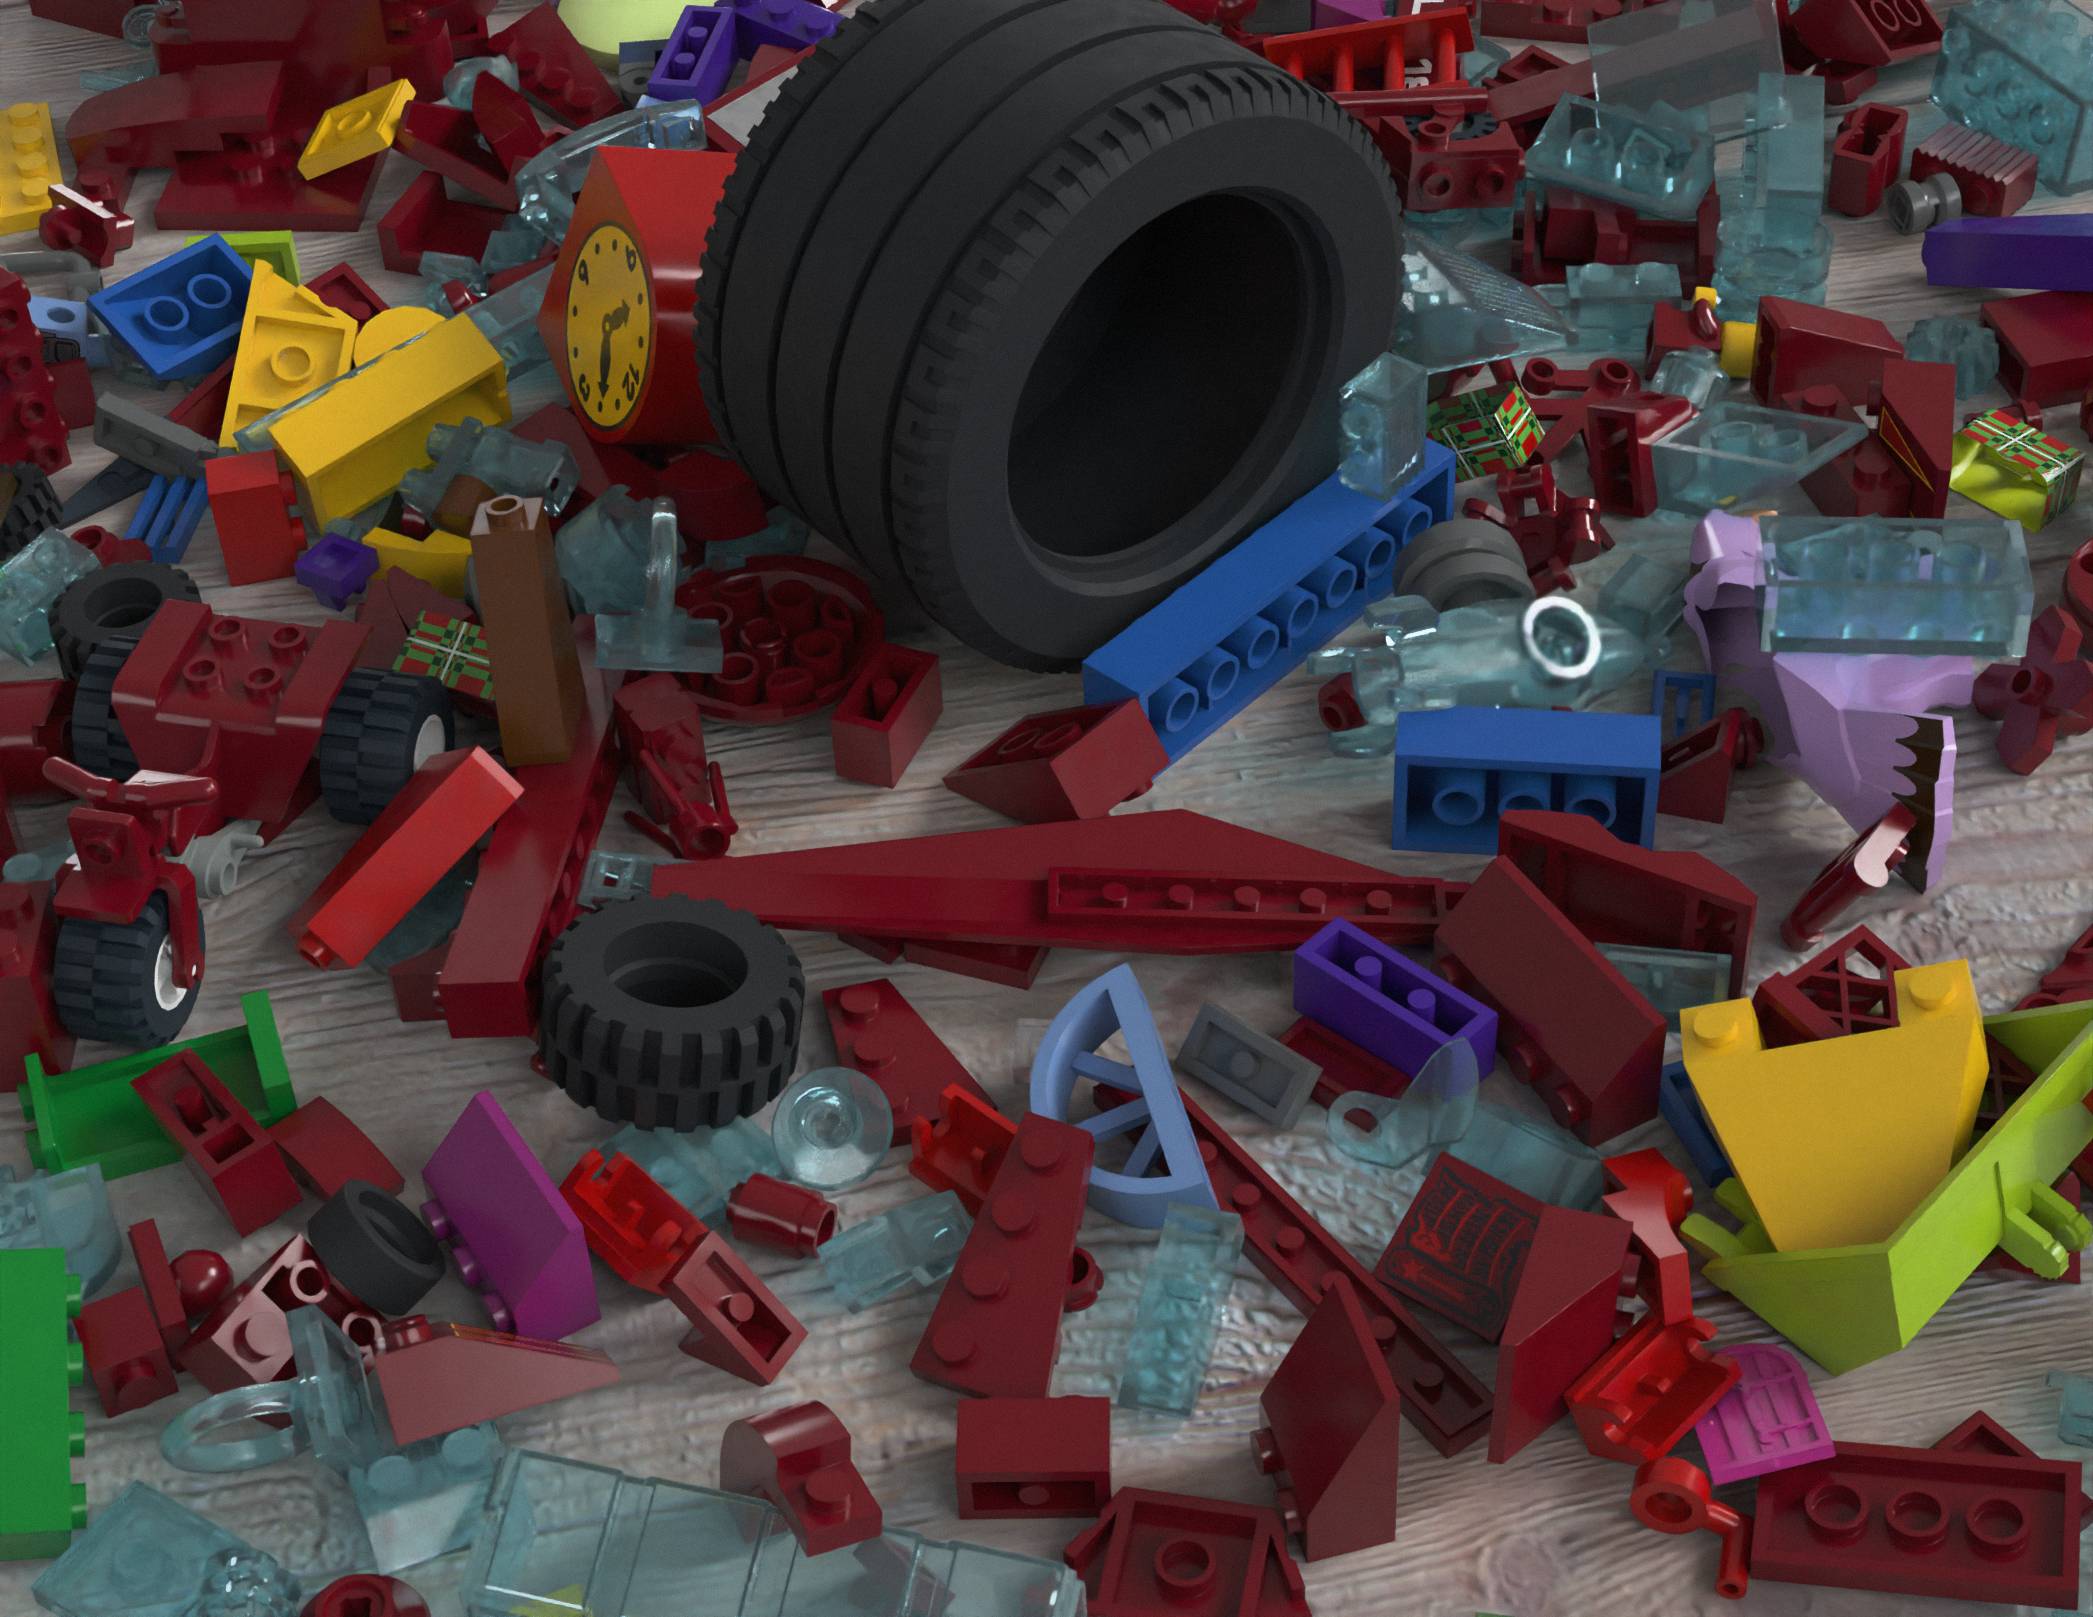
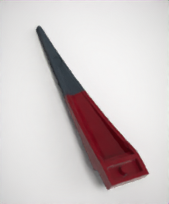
[39,261,391,541]

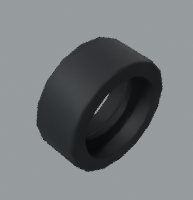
[307,1179,446,1316]

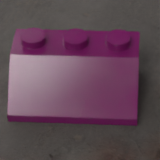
[419,1089,601,1341]

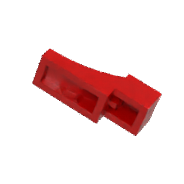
[1601,1147,1694,1325]

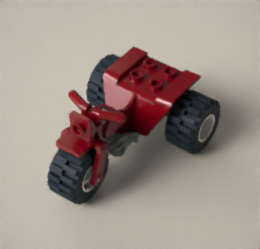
[42,599,455,1049]

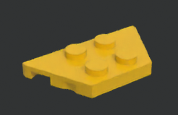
[219,259,358,455]

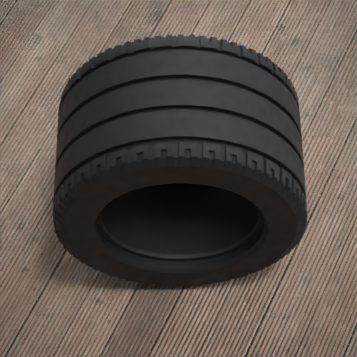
[692,0,1406,674]

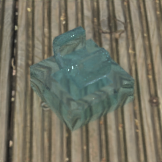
[418,251,489,312]

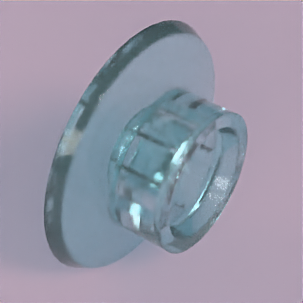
[771,1067,893,1191]

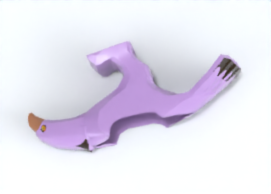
[1683,509,1981,895]

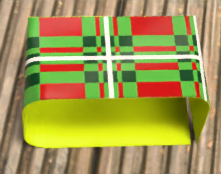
[1949,407,2085,533]

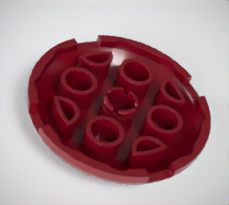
[641,554,885,727]

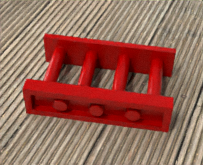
[1263,6,1475,92]

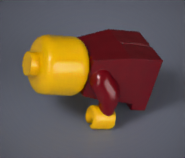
[1644,287,1756,383]

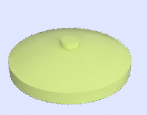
[557,0,717,71]

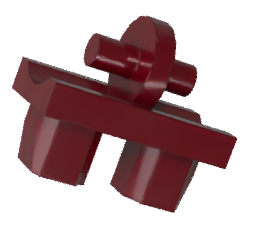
[39,184,134,267]

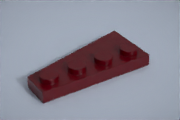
[909,1111,1096,1399]

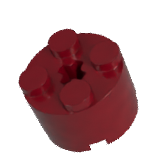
[0,678,81,805]

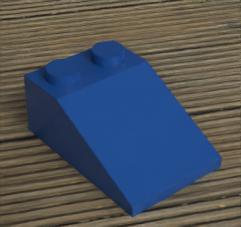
[86,232,253,381]

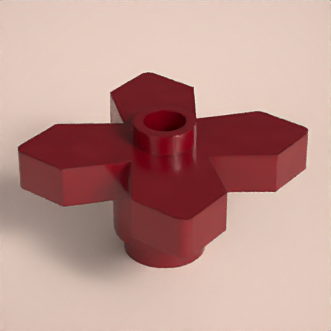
[1971,605,2093,776]

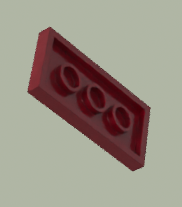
[1750,1440,2082,1611]

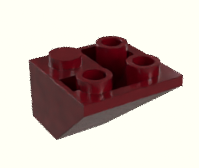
[173,1234,389,1443]

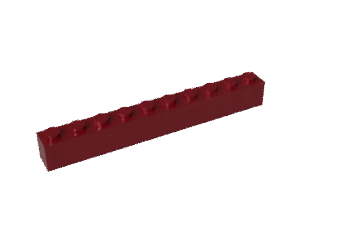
[432,611,649,1039]

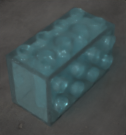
[1928,0,2093,197]

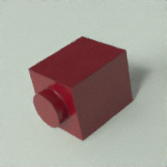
[72,1285,179,1419]

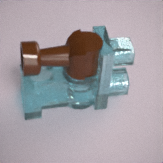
[398,415,582,539]

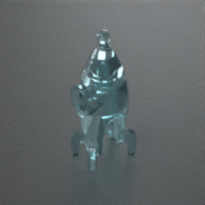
[1307,595,1674,759]

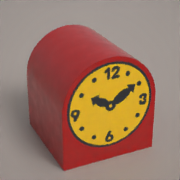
[535,145,738,445]

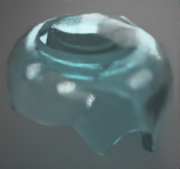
[443,54,519,110]

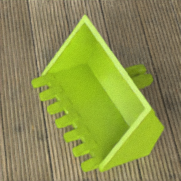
[1678,999,2093,1377]

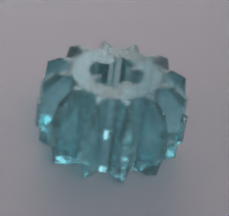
[1903,314,2001,401]

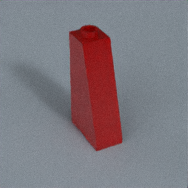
[284,745,525,971]

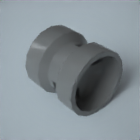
[1887,172,1962,236]

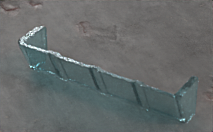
[459,1447,1087,1617]

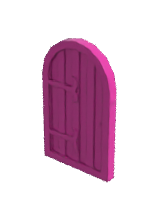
[1693,1343,1836,1486]

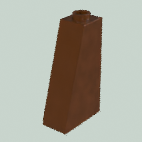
[470,495,586,767]

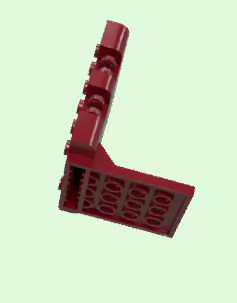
[148,0,457,232]

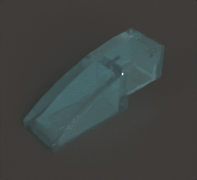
[1117,1201,1245,1421]

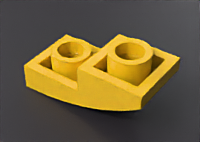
[362,526,473,599]

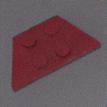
[1022,1486,1312,1617]

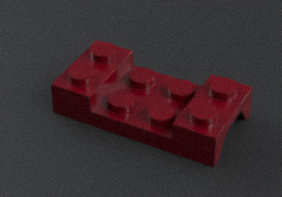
[1480,0,1687,48]

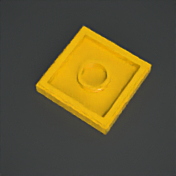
[297,78,416,181]

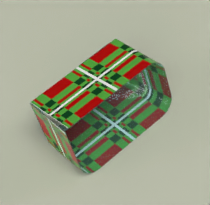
[1408,381,1545,484]

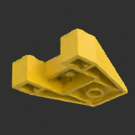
[1679,958,1990,1252]

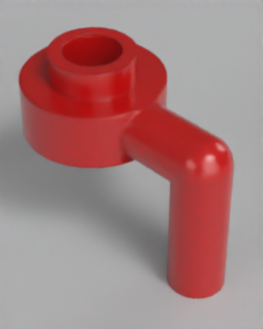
[1630,1457,1754,1599]

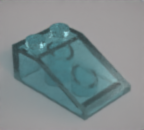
[1651,400,1869,520]

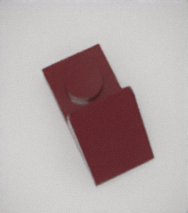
[657,1230,809,1387]

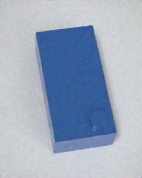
[1392,703,1661,856]

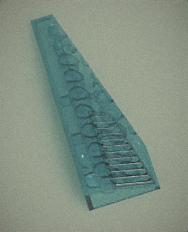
[1390,220,1579,377]

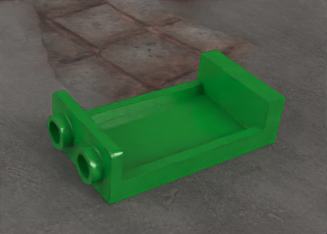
[16,989,298,1195]

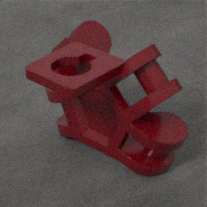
[1461,464,1616,609]

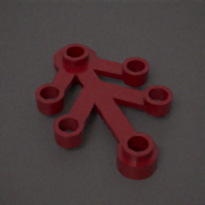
[1502,357,1641,499]

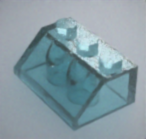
[1524,92,1715,220]

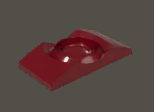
[1497,810,1758,1000]

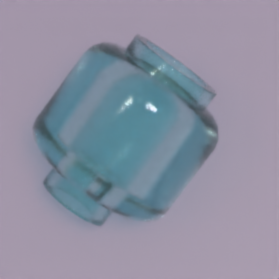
[1647,345,1731,428]

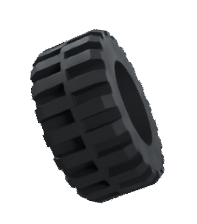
[538,893,805,1133]

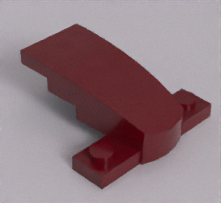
[64,60,287,214]

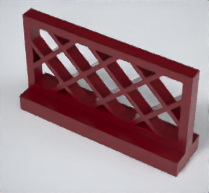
[1751,924,2038,1153]

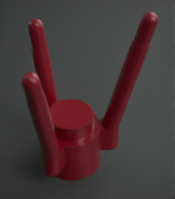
[623,749,738,863]

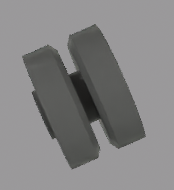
[1391,518,1540,677]

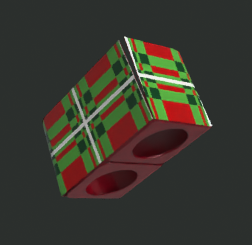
[392,610,499,723]

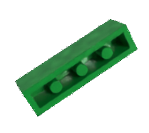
[0,1247,87,1561]

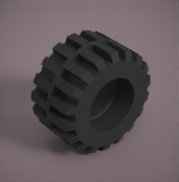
[48,560,202,683]

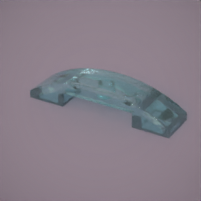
[514,99,708,226]

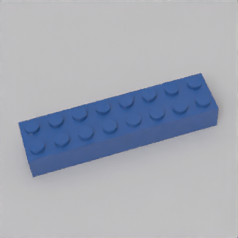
[1082,425,1456,781]

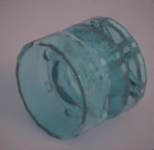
[1710,206,1834,324]

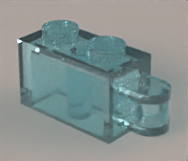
[1526,262,1682,353]

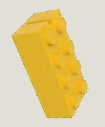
[267,312,513,536]

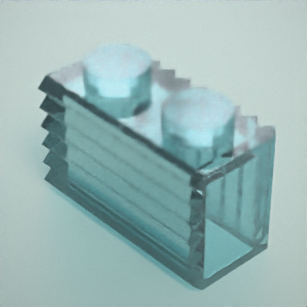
[1337,351,1428,502]
[347,1419,527,1576]

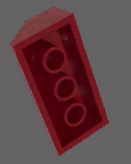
[1429,854,1667,1150]

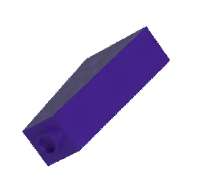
[1921,213,2093,292]

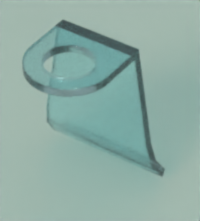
[1326,1037,1479,1171]

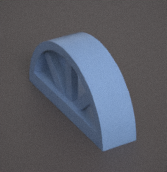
[1030,962,1223,1229]

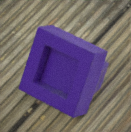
[293,532,380,612]

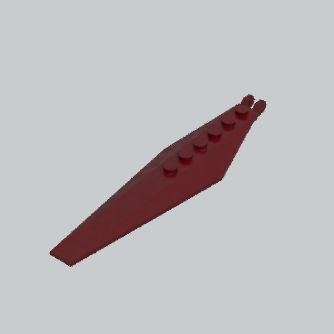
[650,809,1473,956]

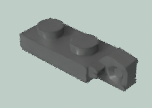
[93,391,240,485]

